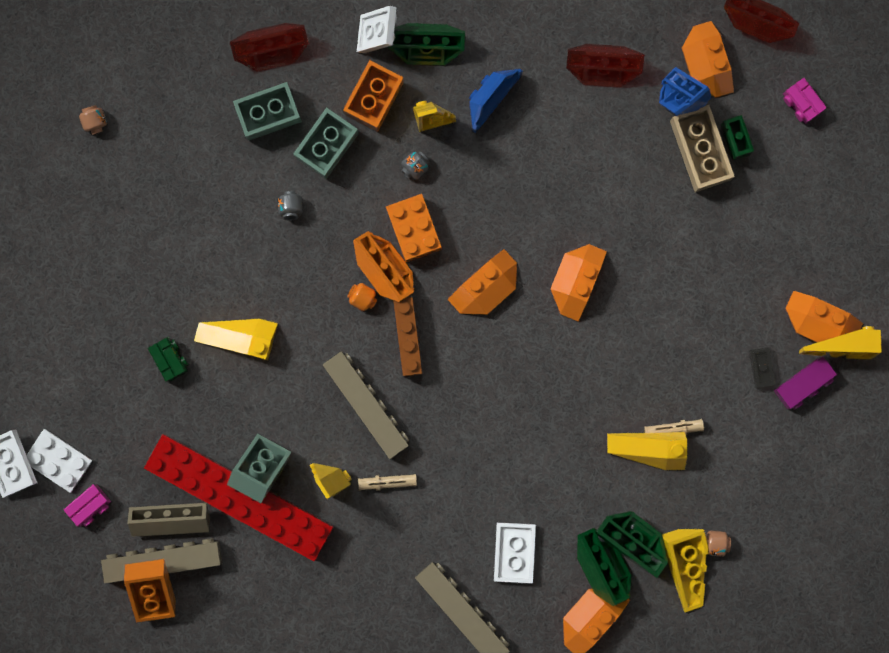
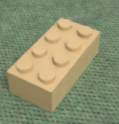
[670,105,735,192]

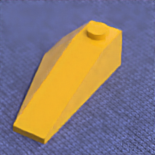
[194,319,278,360]
[799,326,881,359]
[310,463,352,499]
[662,529,708,612]

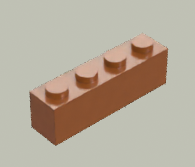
[393,297,422,377]

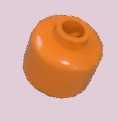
[347,283,377,311]

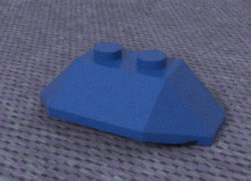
[659,67,712,116]
[469,69,523,134]

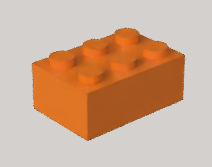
[343,60,404,132]
[386,194,442,263]
[124,559,176,623]

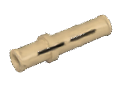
[644,419,704,435]
[358,474,417,491]

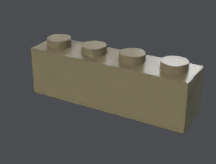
[127,503,210,537]

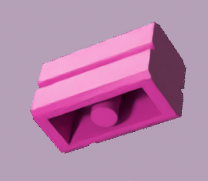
[783,78,827,124]
[63,484,111,527]

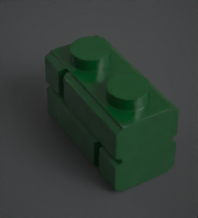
[721,115,754,160]
[147,337,189,382]

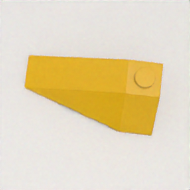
[413,101,456,132]
[607,432,687,470]

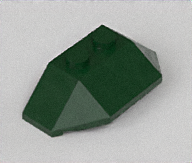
[388,23,465,65]
[596,511,668,578]
[577,528,631,606]

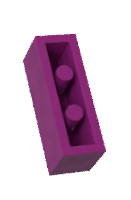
[774,356,837,410]

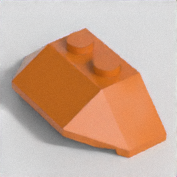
[682,21,734,98]
[353,231,414,302]
[550,244,607,321]
[447,249,517,315]
[786,291,863,343]
[563,589,630,653]

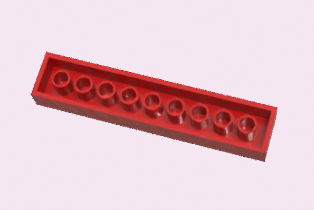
[144,434,334,561]

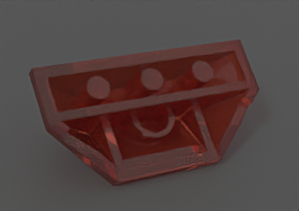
[724,0,799,43]
[230,23,309,72]
[566,44,645,87]

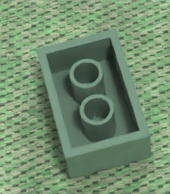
[233,82,302,141]
[293,107,359,179]
[227,434,291,503]

